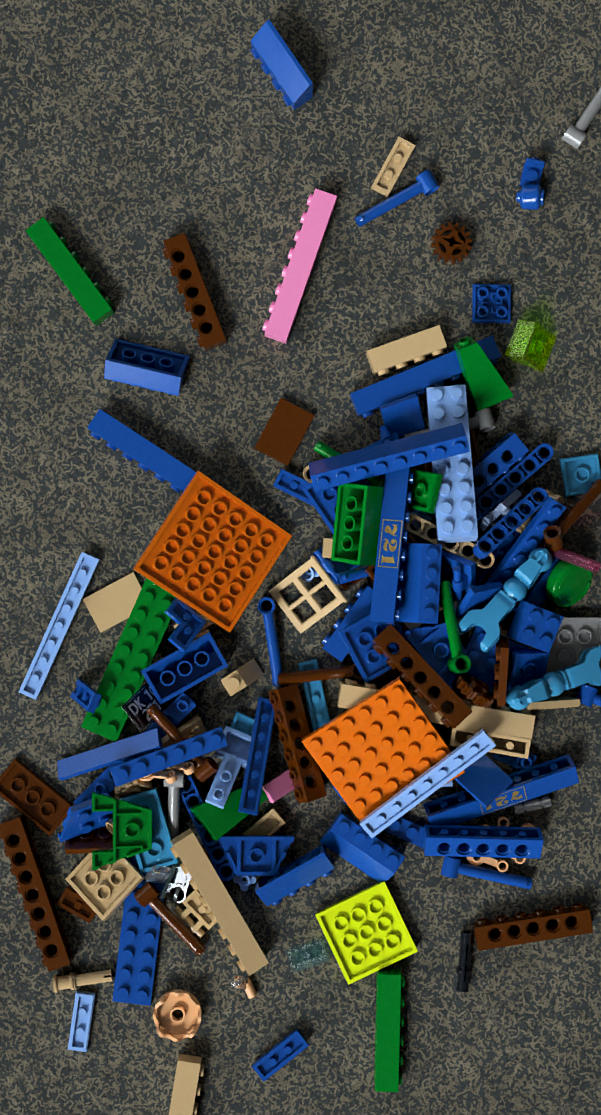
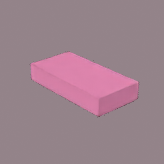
[263,769,294,803]

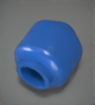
[516,184,545,210]

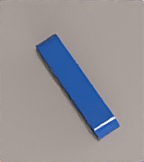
[473,487,548,559]

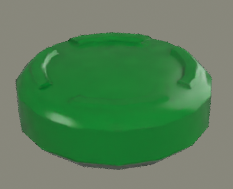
[546,555,592,607]

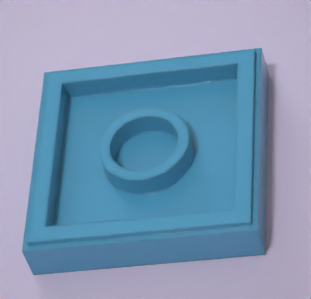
[559,453,601,497]

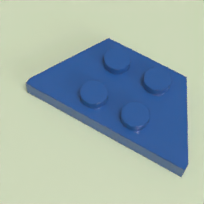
[402,622,468,689]
[58,793,113,843]
[219,835,294,876]

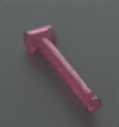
[536,540,601,573]

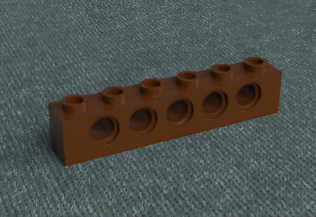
[162,233,227,351]
[372,624,472,729]
[269,683,327,803]
[472,903,593,951]

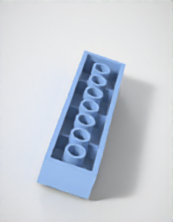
[426,385,478,544]

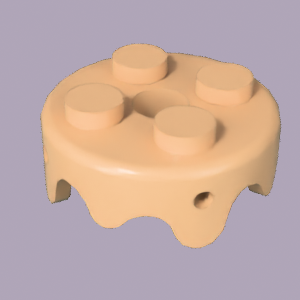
[153,989,202,1042]

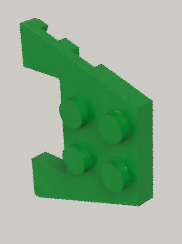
[92,792,152,870]

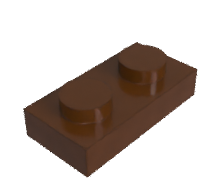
[56,886,96,923]

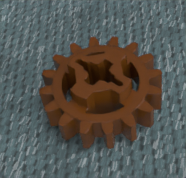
[430,222,473,265]
[455,673,494,708]

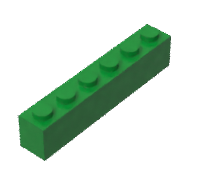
[25,217,114,326]
[374,969,405,1092]

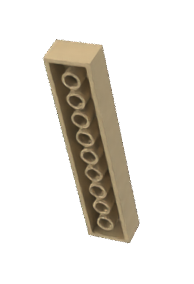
[337,678,536,739]

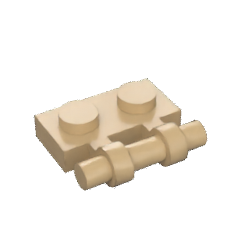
[173,890,217,938]

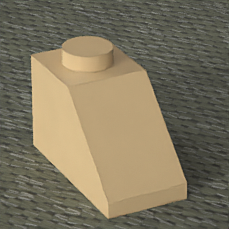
[221,658,264,696]

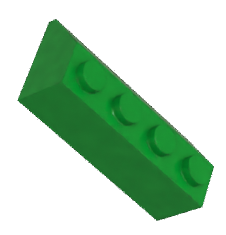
[331,483,384,565]

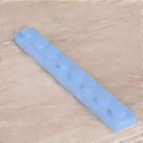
[19,552,100,700]
[360,729,496,838]

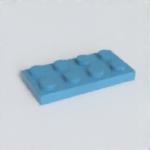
[119,787,179,874]

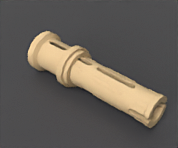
[53,969,113,993]

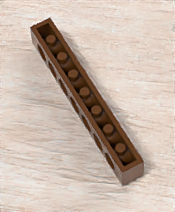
[0,814,74,972]

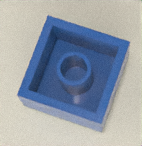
[506,600,563,653]

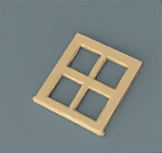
[268,555,347,634]

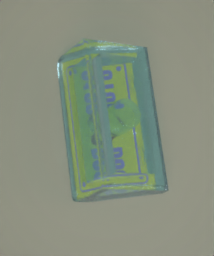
[286,939,330,973]

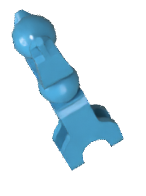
[458,548,553,653]
[506,644,601,710]

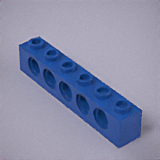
[427,432,529,522]
[422,825,544,859]

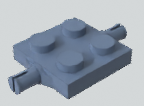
[478,489,522,531]

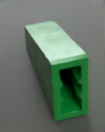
[453,337,513,411]
[190,782,268,841]

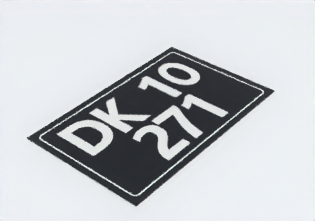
[122,682,172,733]

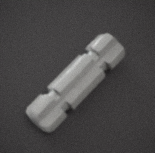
[514,796,552,815]

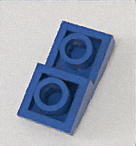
[491,753,537,770]

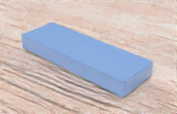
[68,990,96,1052]

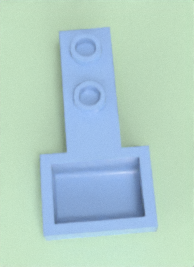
[205,726,251,809]

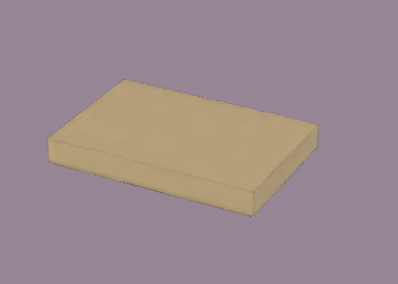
[83,572,142,633]

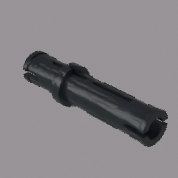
[456,931,473,992]

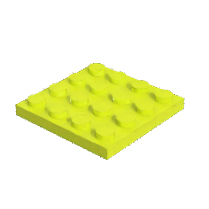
[315,881,418,985]

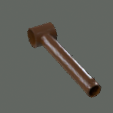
[543,479,601,551]
[278,662,362,686]
[146,703,219,782]
[134,881,206,956]

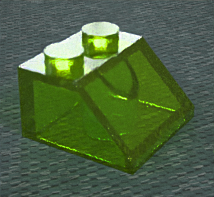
[505,319,556,372]

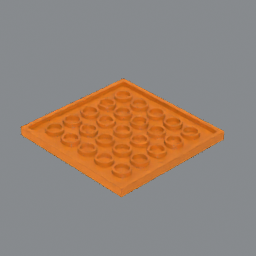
[133,471,292,632]
[302,677,465,821]

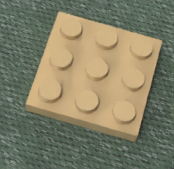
[65,853,145,921]

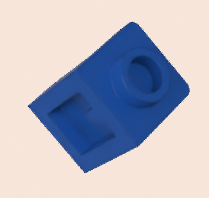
[519,157,545,187]

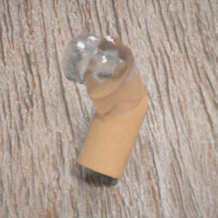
[230,976,257,999]

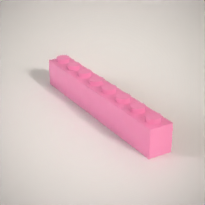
[262,188,337,344]

